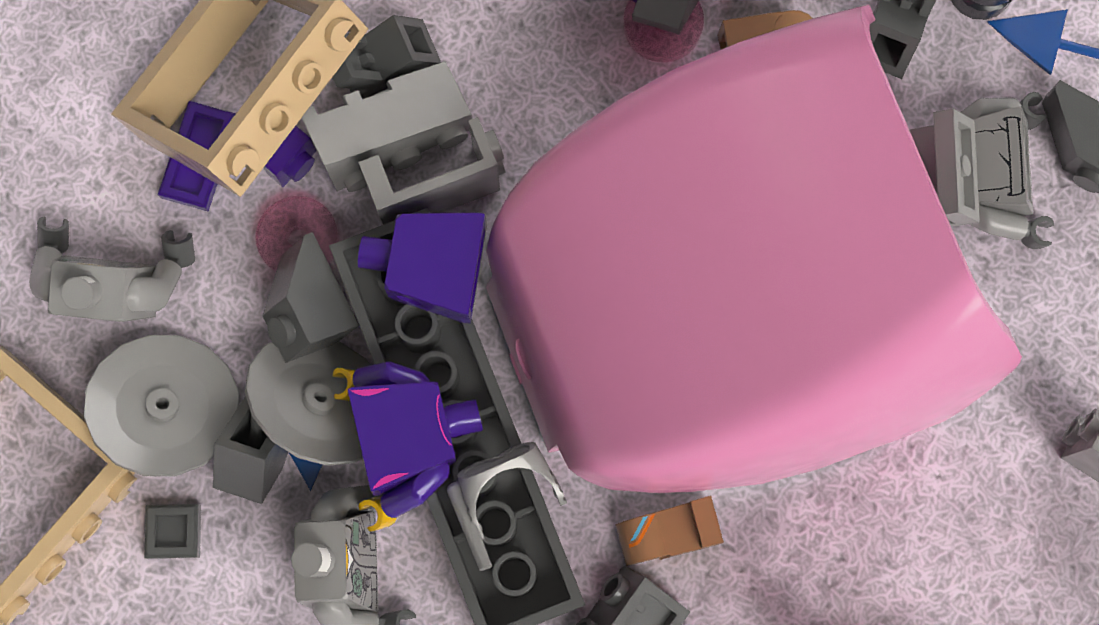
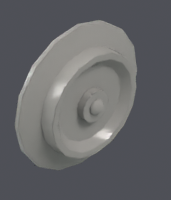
[84,335,239,476]
[245,342,371,466]

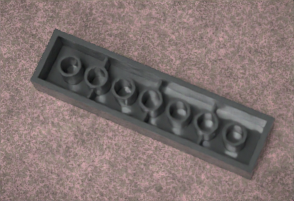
[329,207,585,625]

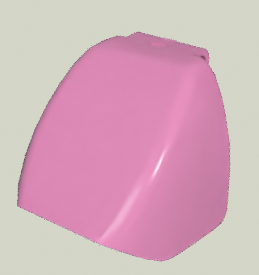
[486,5,1022,493]

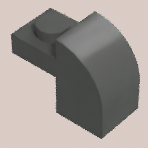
[869,0,936,79]
[332,15,441,99]

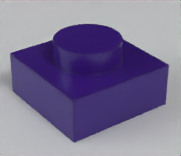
[264,125,317,187]

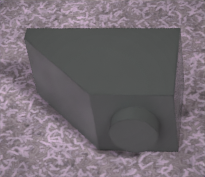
[1042,80,1099,193]
[263,232,360,363]
[213,396,288,504]

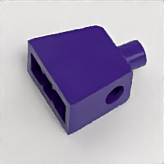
[358,212,487,324]

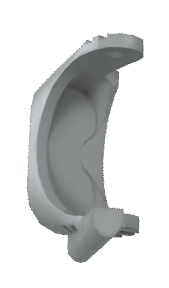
[447,442,567,571]

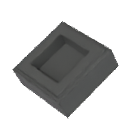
[144,504,201,559]

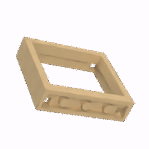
[111,0,368,197]
[0,345,137,625]

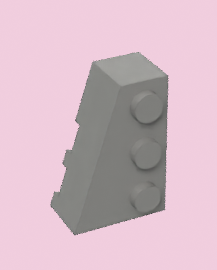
[302,61,473,192]

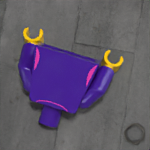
[333,361,483,532]

